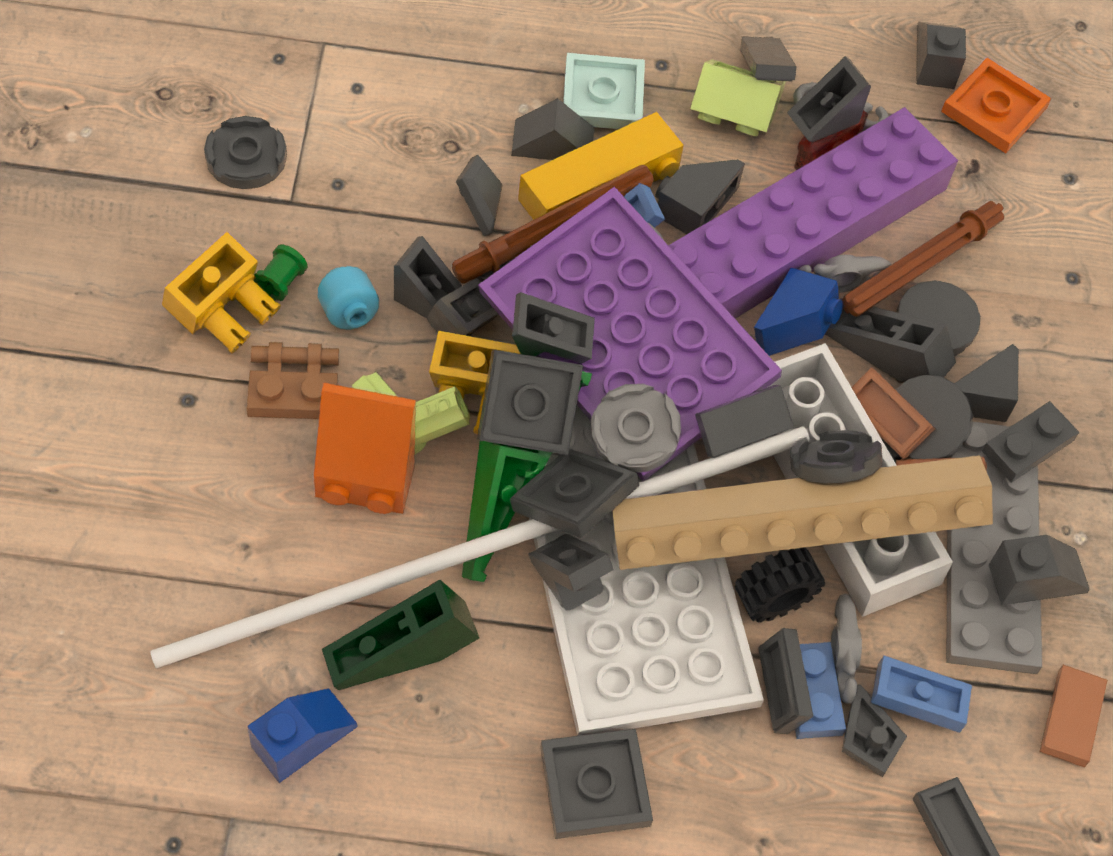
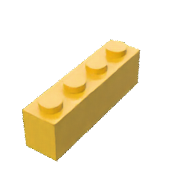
[518,112,684,220]

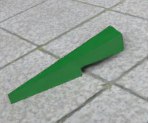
[462,371,592,582]

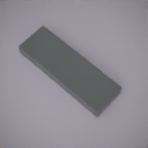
[740,36,797,82]

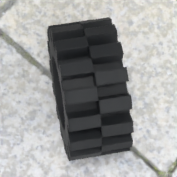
[734,547,825,622]

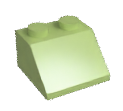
[690,59,786,136]

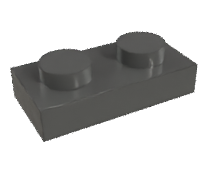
[982,401,1079,483]

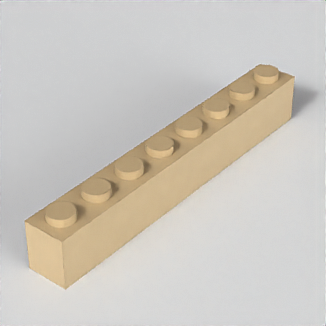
[612,455,993,570]

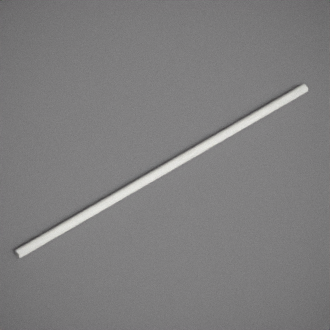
[150,426,810,669]

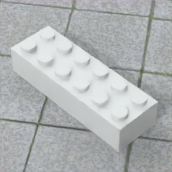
[765,343,953,617]

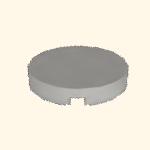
[591,384,681,472]

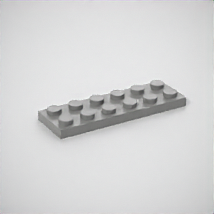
[946,422,1042,674]

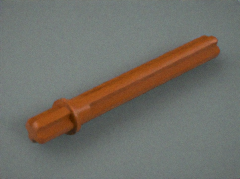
[452,165,654,284]
[842,201,1005,317]

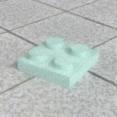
[563,53,645,129]

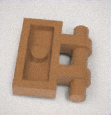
[247,342,339,419]

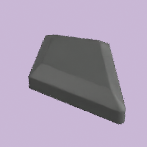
[456,155,503,236]
[842,684,907,777]

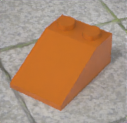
[314,383,416,514]

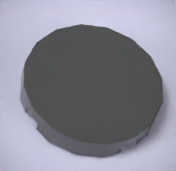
[204,116,287,189]
[897,280,981,356]
[895,375,973,459]
[790,430,883,484]

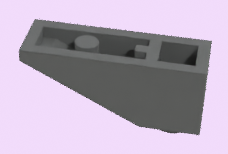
[825,298,956,382]

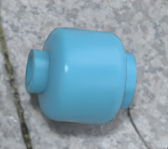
[317,266,379,330]

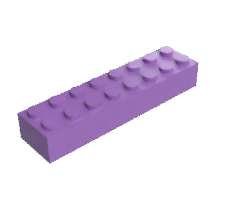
[668,107,958,319]

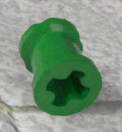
[254,244,308,301]

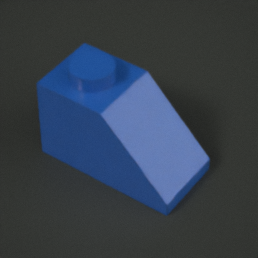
[754,268,843,356]
[248,688,358,783]

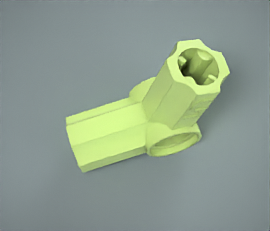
[352,372,471,455]

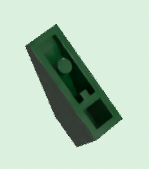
[322,580,479,690]

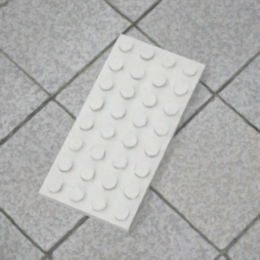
[529,405,764,736]

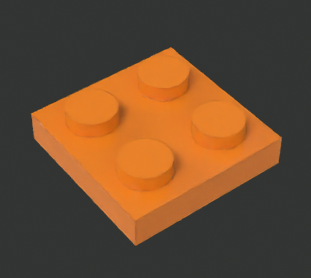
[941,58,1052,153]

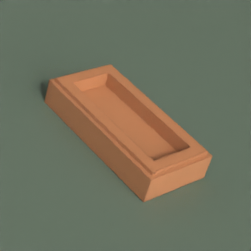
[851,367,935,459]
[1039,664,1108,768]

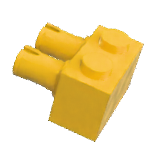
[162,232,281,354]
[429,331,520,435]

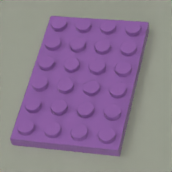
[478,187,782,481]

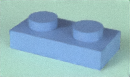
[795,642,846,739]
[871,656,972,733]

